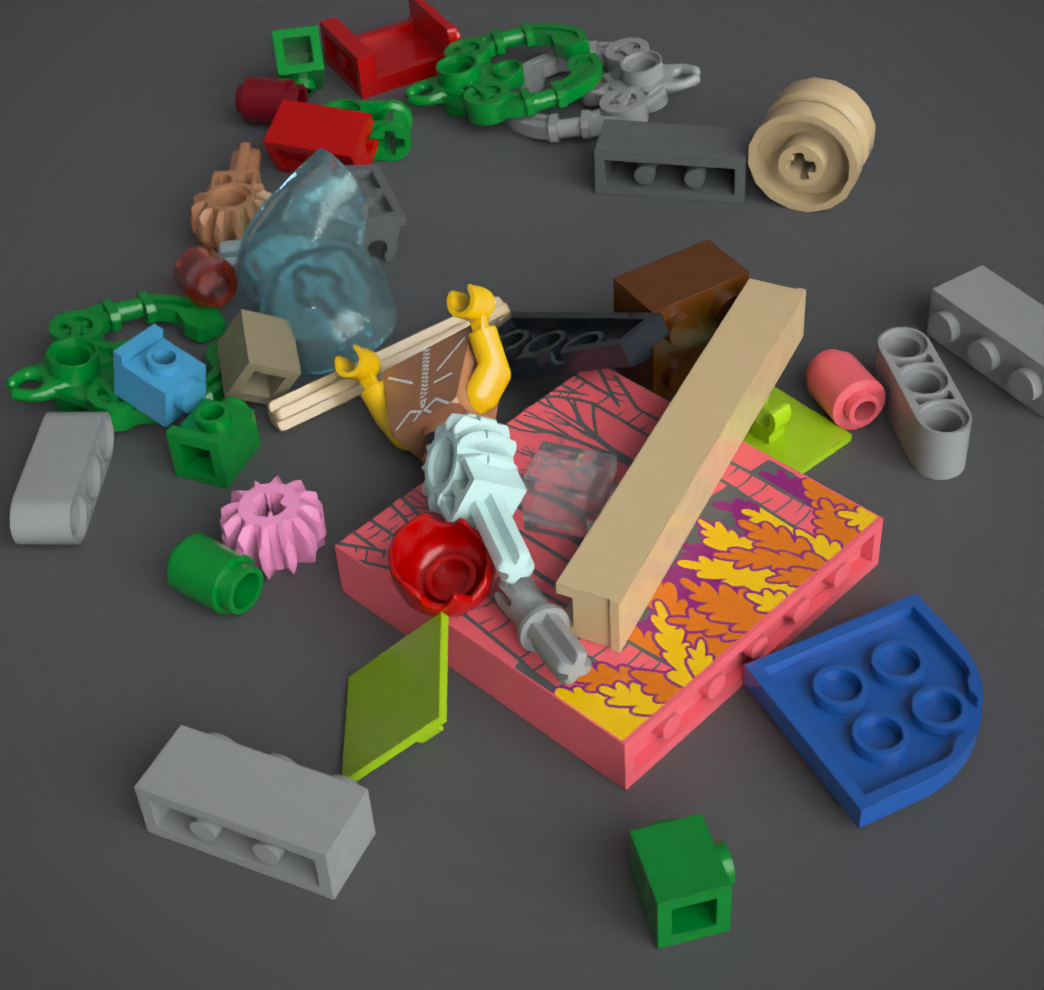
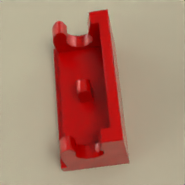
[263,99,378,180]

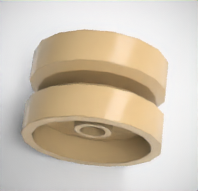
[748,77,876,212]

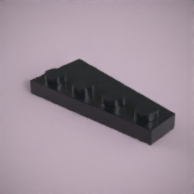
[495,312,669,381]

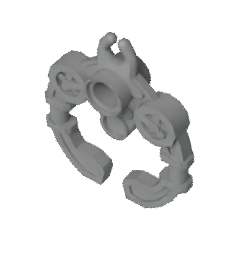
[505,38,701,144]

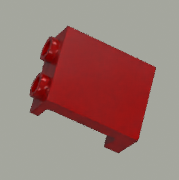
[319,0,461,100]

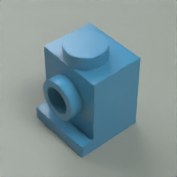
[113,323,206,427]

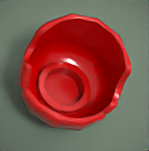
[387,513,497,617]

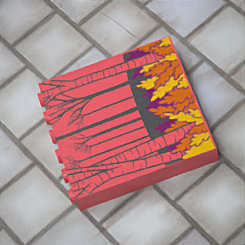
[334,368,883,791]

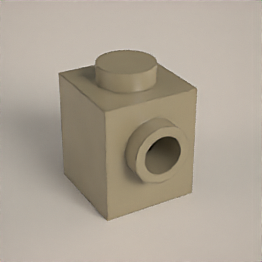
[217,309,301,405]

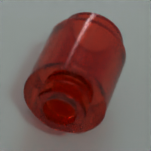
[174,246,238,309]

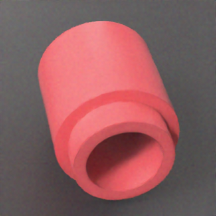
[805,349,886,430]

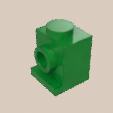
[166,396,261,489]

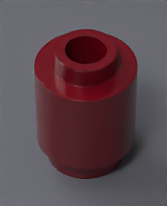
[235,76,308,125]

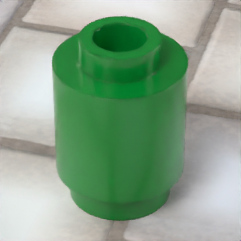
[167,533,264,615]

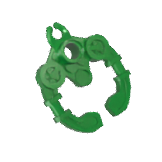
[404,21,603,126]
[4,291,225,432]

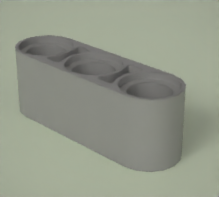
[874,327,972,480]
[9,411,114,545]

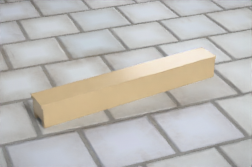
[556,278,806,653]

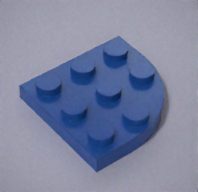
[744,593,983,828]

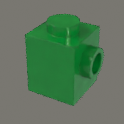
[271,25,325,96]
[629,813,735,949]

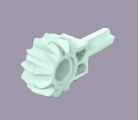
[421,413,535,584]

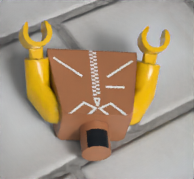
[334,284,511,465]

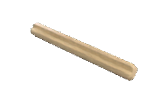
[266,297,510,432]

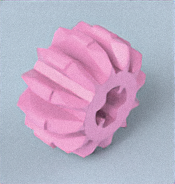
[220,475,327,579]

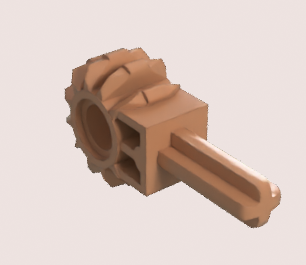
[190,142,278,252]

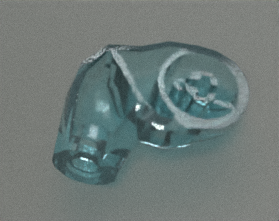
[235,148,399,375]

